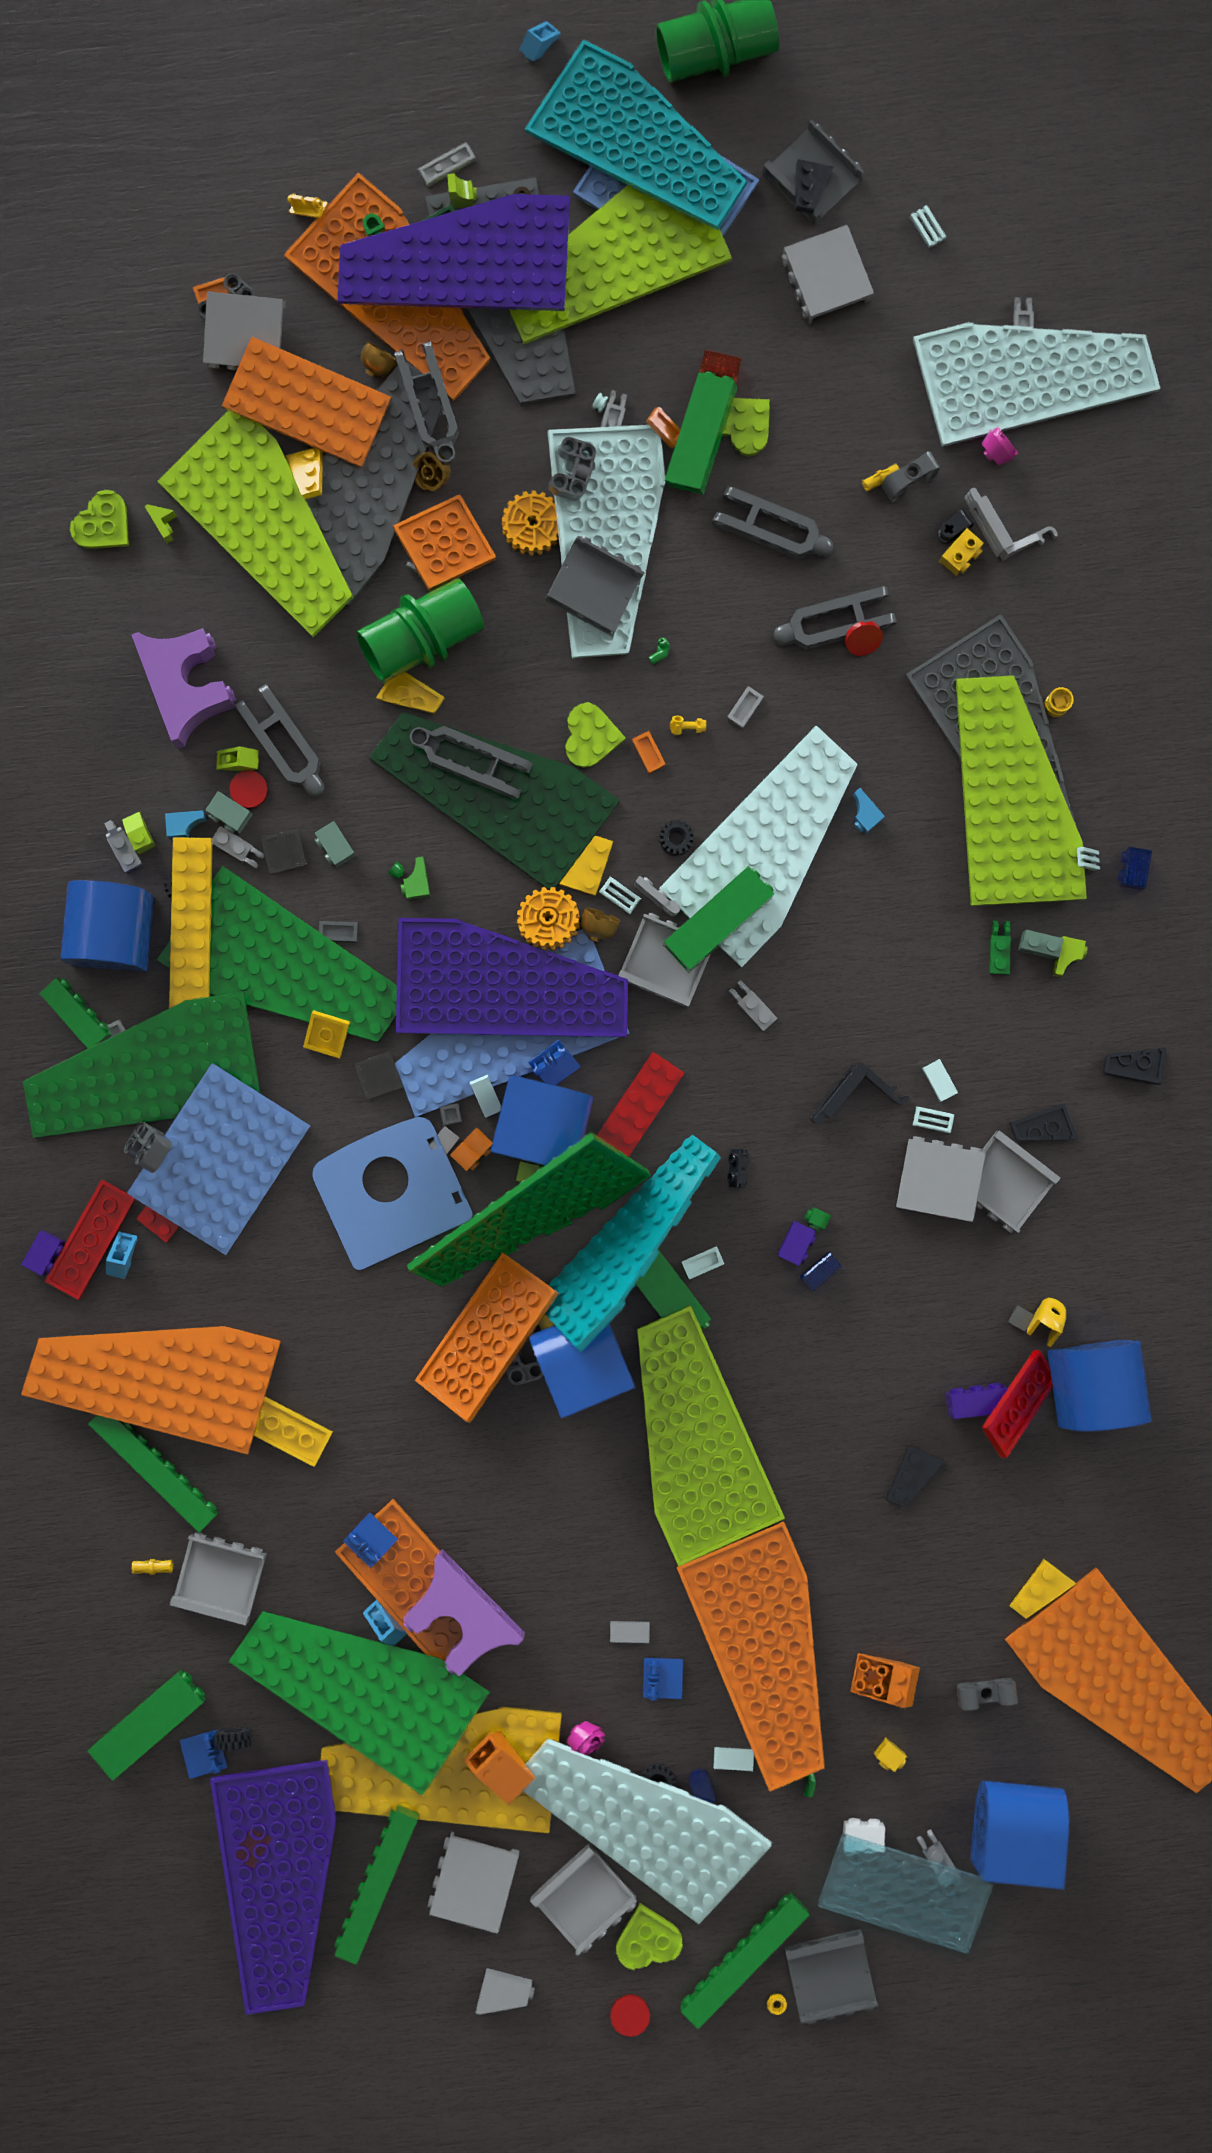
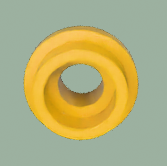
[767,1994,787,2015]

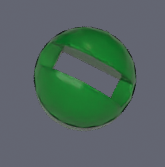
[388,862,404,878]

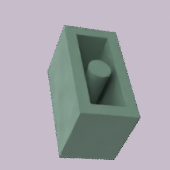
[206,791,252,833]
[315,821,356,868]
[1018,930,1063,960]

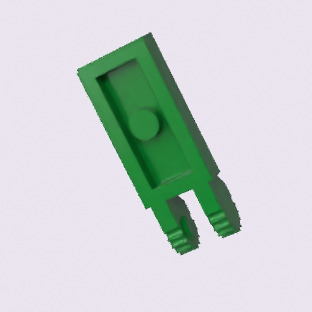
[989,920,1011,975]

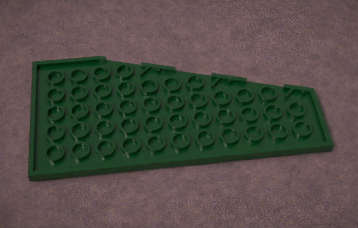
[369,712,620,890]

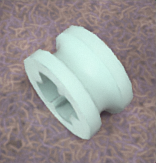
[592,393,609,413]

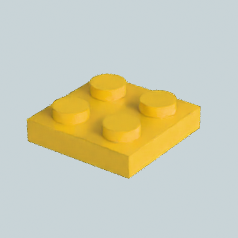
[303,1010,350,1059]

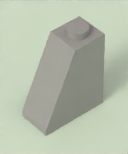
[476,1968,535,2014]

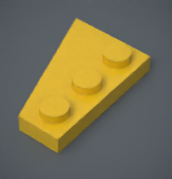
[286,448,323,499]

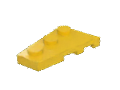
[376,672,445,714]
[559,836,613,896]
[1009,1559,1076,1619]

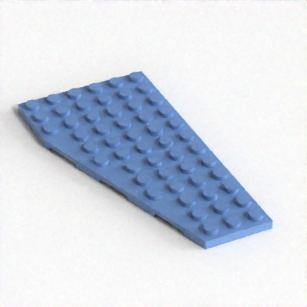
[395,929,630,1117]

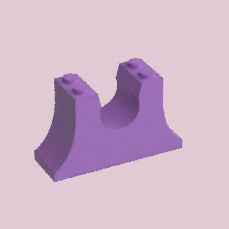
[132,628,236,749]
[403,1549,525,1676]

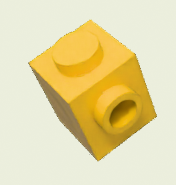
[874,1738,907,1772]

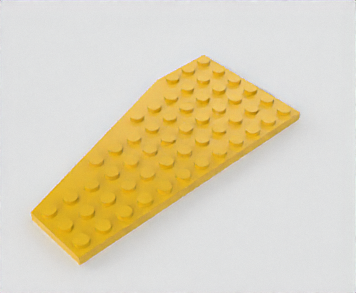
[321,1707,562,1833]

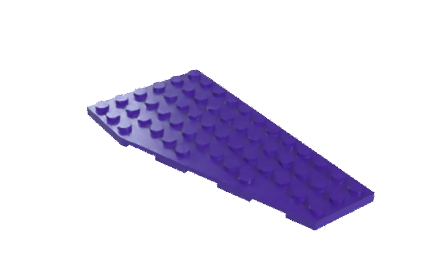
[337,194,571,311]
[396,918,628,1037]
[210,1760,337,2015]

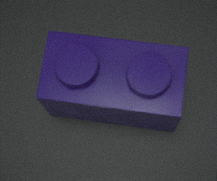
[777,1221,817,1266]
[21,1230,65,1276]

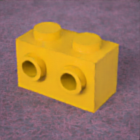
[939,528,984,576]

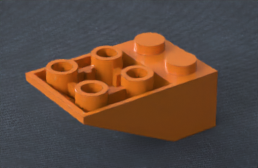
[850,1653,920,1708]
[463,1731,536,1805]

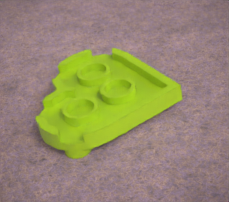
[723,398,770,456]
[70,490,129,549]
[565,702,626,768]
[616,1903,682,1970]

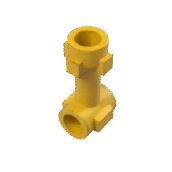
[670,716,706,735]

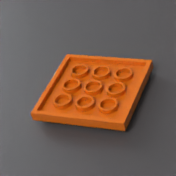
[393,494,496,592]

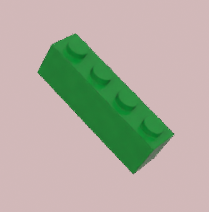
[39,978,112,1048]

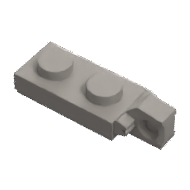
[104,820,142,873]

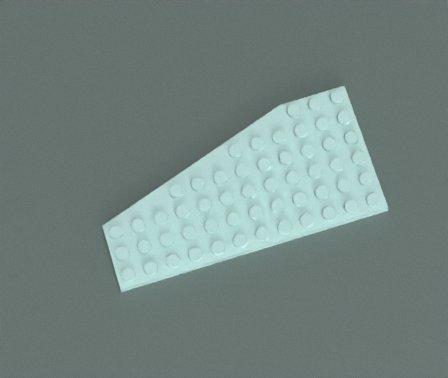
[913,323,1160,447]
[547,425,665,658]
[659,726,858,968]
[524,1739,771,1924]

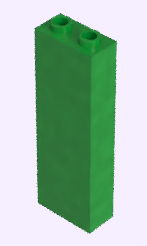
[665,372,738,495]
[663,866,774,973]
[635,1249,711,1330]
[88,1669,206,1781]

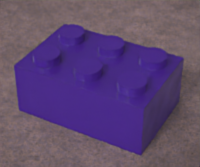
[945,1383,1008,1419]

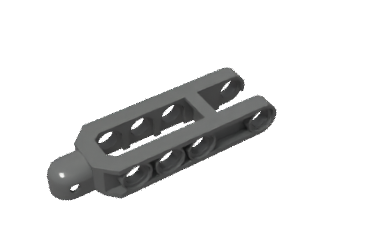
[394,341,459,465]
[712,486,833,560]
[773,586,897,650]
[235,684,325,798]
[410,726,533,800]

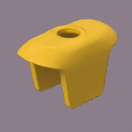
[1027,1298,1066,1347]

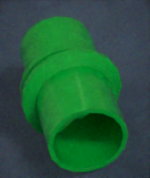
[656,0,780,83]
[356,579,484,683]

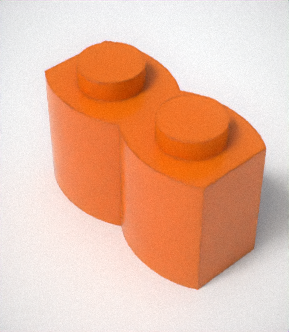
[450,1128,493,1171]

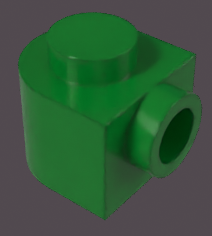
[363,214,386,237]
[804,1207,831,1231]

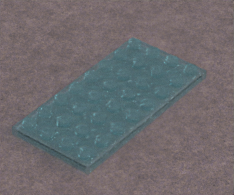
[818,1833,994,1954]

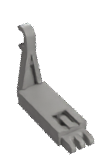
[964,488,1057,561]

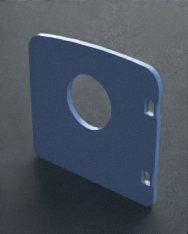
[312,1117,473,1270]

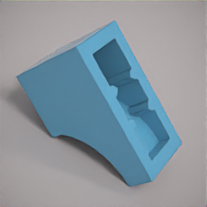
[519,21,561,61]
[852,788,885,835]
[165,810,207,841]
[106,1232,137,1279]
[363,1600,407,1646]

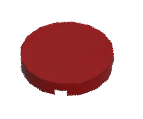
[845,621,883,656]
[229,770,268,809]
[610,1994,650,2037]

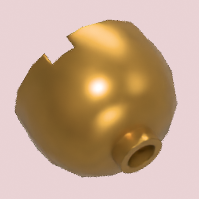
[361,341,398,378]
[412,452,451,491]
[581,908,620,942]

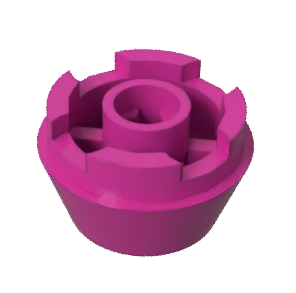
[982,426,1018,465]
[567,1721,606,1755]

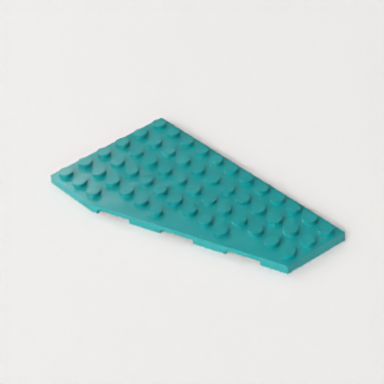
[525,40,747,230]
[545,1135,721,1352]

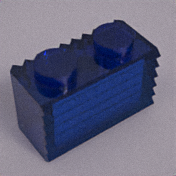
[1118,847,1152,890]
[800,1252,842,1291]
[688,1768,716,1803]

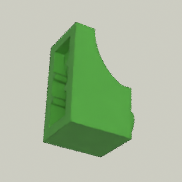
[401,857,430,900]

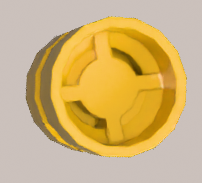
[1044,687,1074,717]

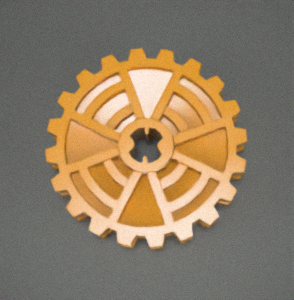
[502,491,559,556]
[517,887,580,951]

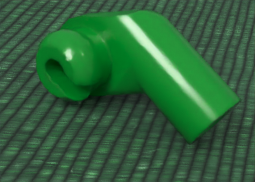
[648,638,670,665]
[803,1773,816,1797]

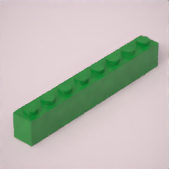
[88,1415,219,1533]
[334,1805,419,1965]
[681,1893,809,2029]

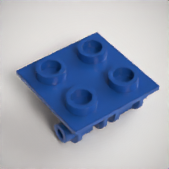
[528,1040,581,1086]
[343,1513,398,1568]
[643,1658,683,1700]
[179,1729,228,1779]

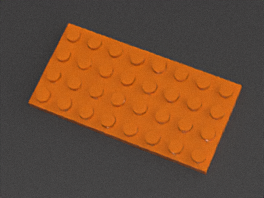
[222,337,392,468]
[415,1252,559,1423]
[335,1498,463,1661]

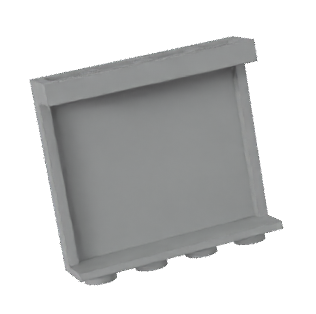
[781,225,874,324]
[203,291,286,370]
[618,913,710,1008]
[976,1131,1060,1234]
[896,1136,986,1222]
[170,1532,267,1625]
[427,1832,519,1933]
[530,1843,637,1955]

